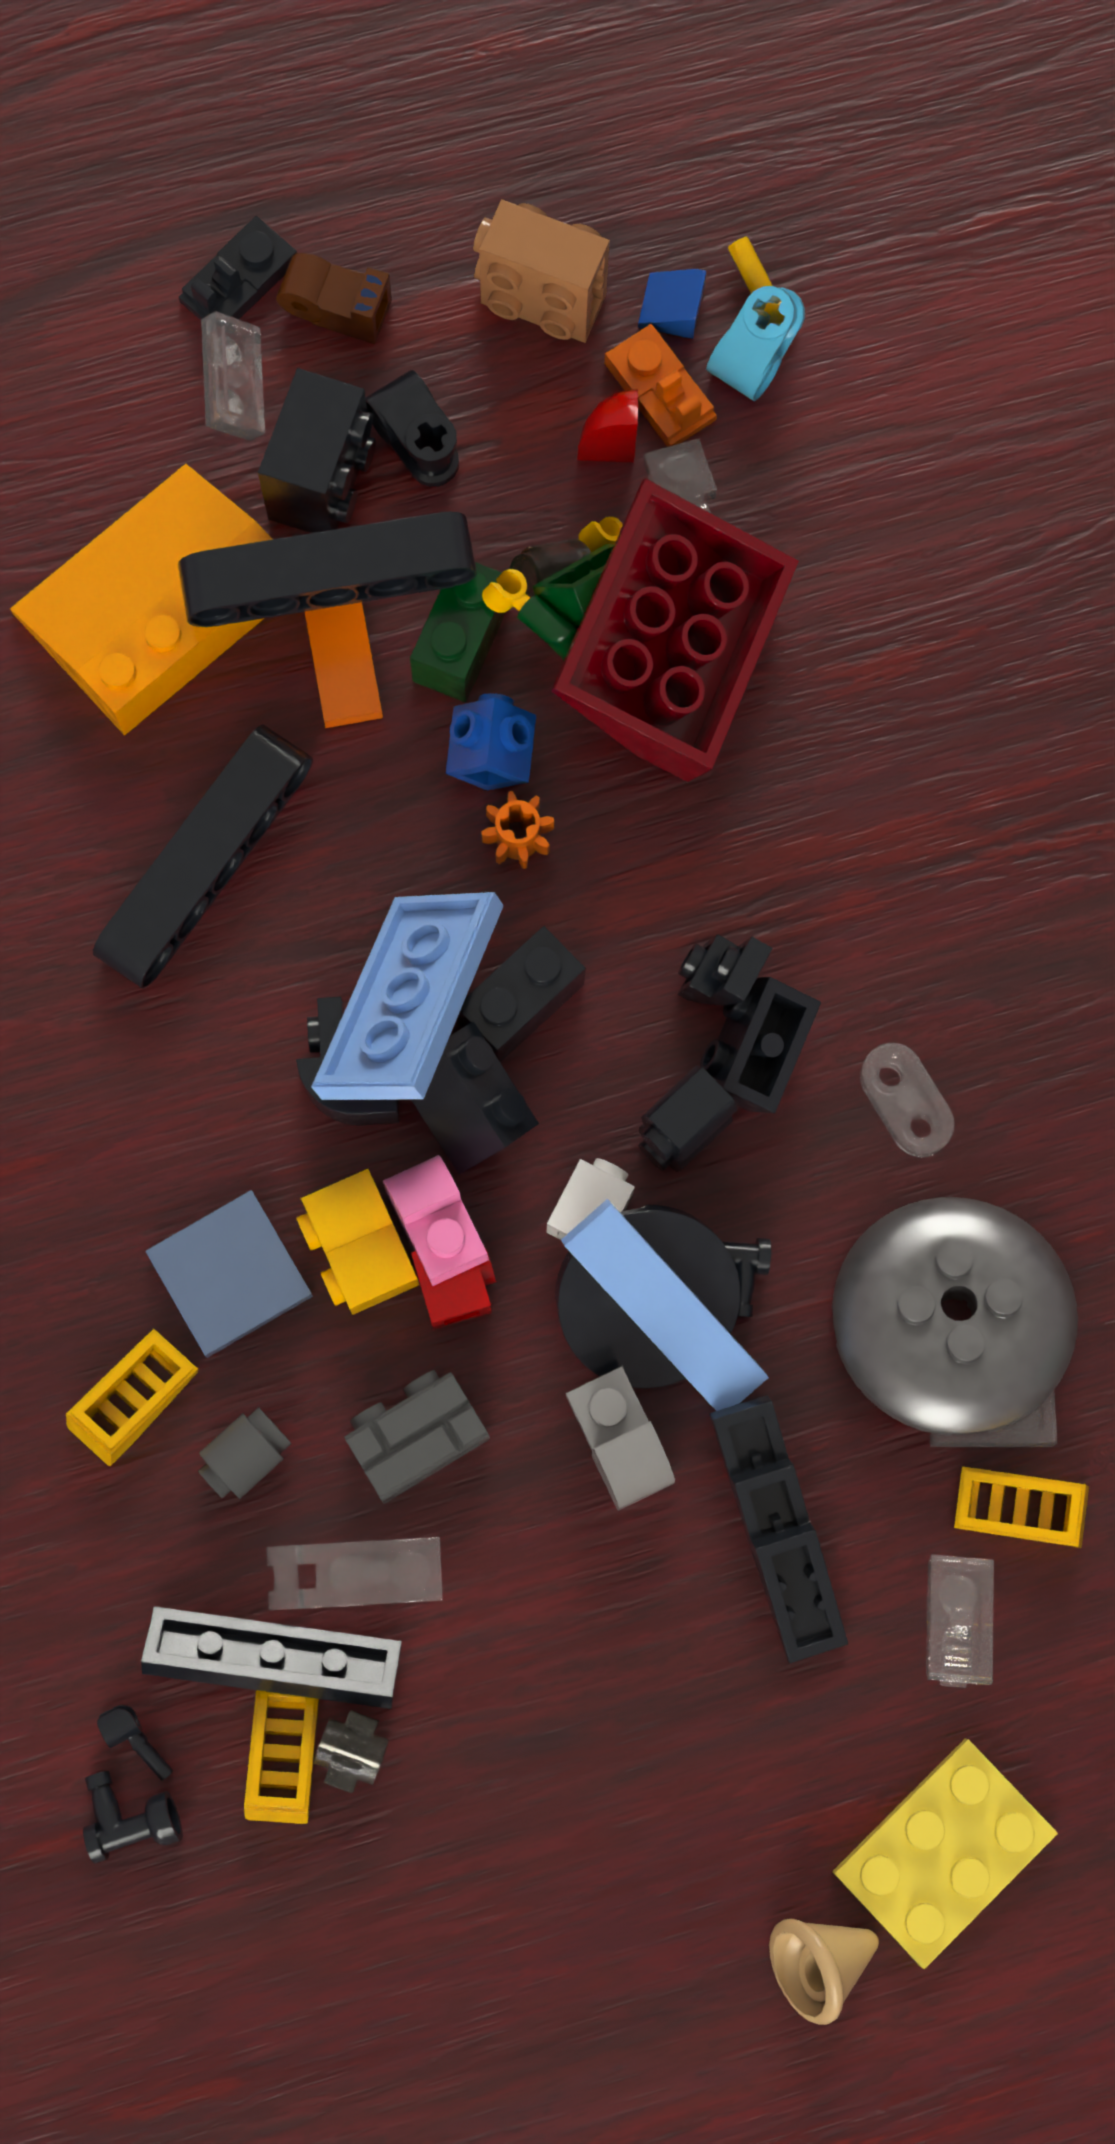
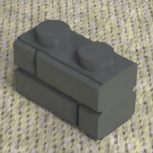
[344,1370,490,1504]

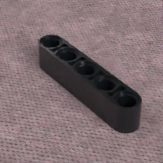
[178,511,477,627]
[93,724,313,989]

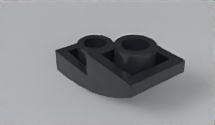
[677,934,773,1006]

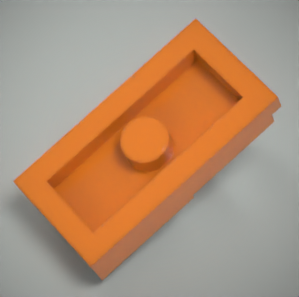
[604,324,717,450]

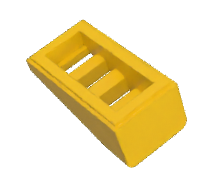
[66,1329,198,1466]
[954,1466,1089,1548]
[244,1690,319,1824]

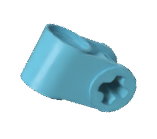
[706,286,805,402]

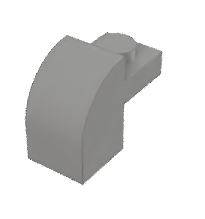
[565,1367,675,1511]

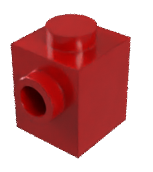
[411,1247,496,1330]

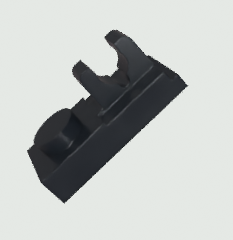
[179,216,297,338]

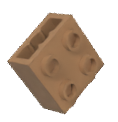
[473,199,610,343]

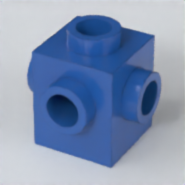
[446,693,536,791]

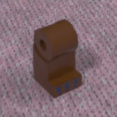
[276,253,392,344]

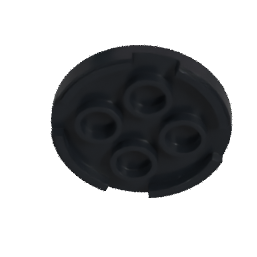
[555,1205,740,1388]

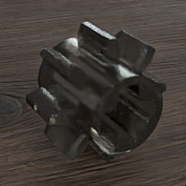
[313,1710,390,1793]

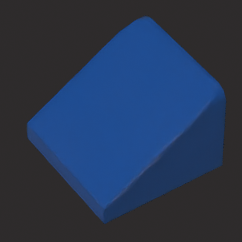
[638,269,707,339]

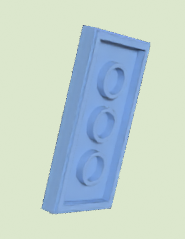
[311,892,504,1100]

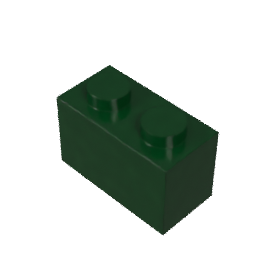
[410,562,507,703]

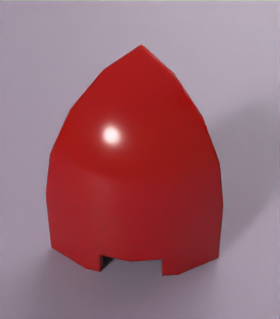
[577,389,638,463]

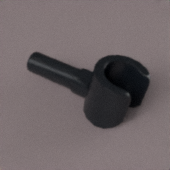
[97,1705,173,1781]

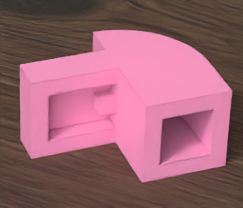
[383,1155,489,1286]

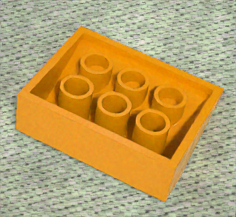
[10,464,273,736]

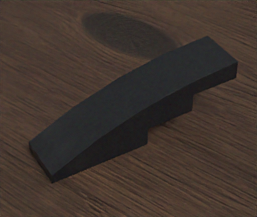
[709,1395,848,1663]

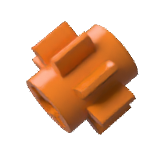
[481,791,554,869]

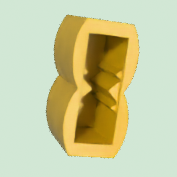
[296,1169,419,1315]

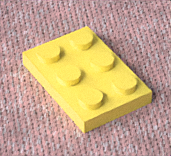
[832,1739,1058,1969]

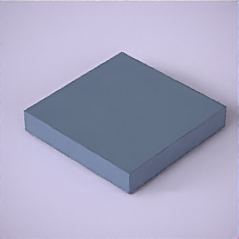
[145,1190,313,1358]

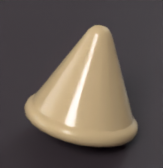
[769,1919,879,2025]

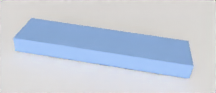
[561,1199,769,1411]

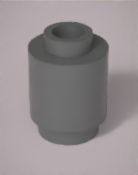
[198,1407,292,1499]

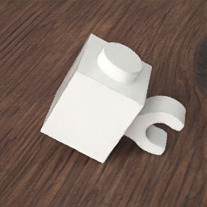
[546,1158,644,1240]

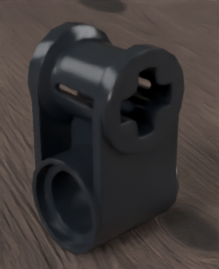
[366,370,459,487]

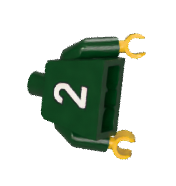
[482,517,623,662]

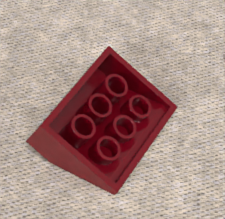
[551,478,799,782]

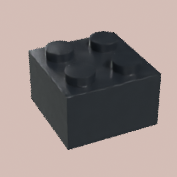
[258,368,376,533]

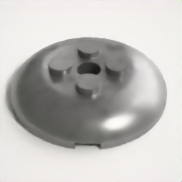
[832,1197,1078,1436]

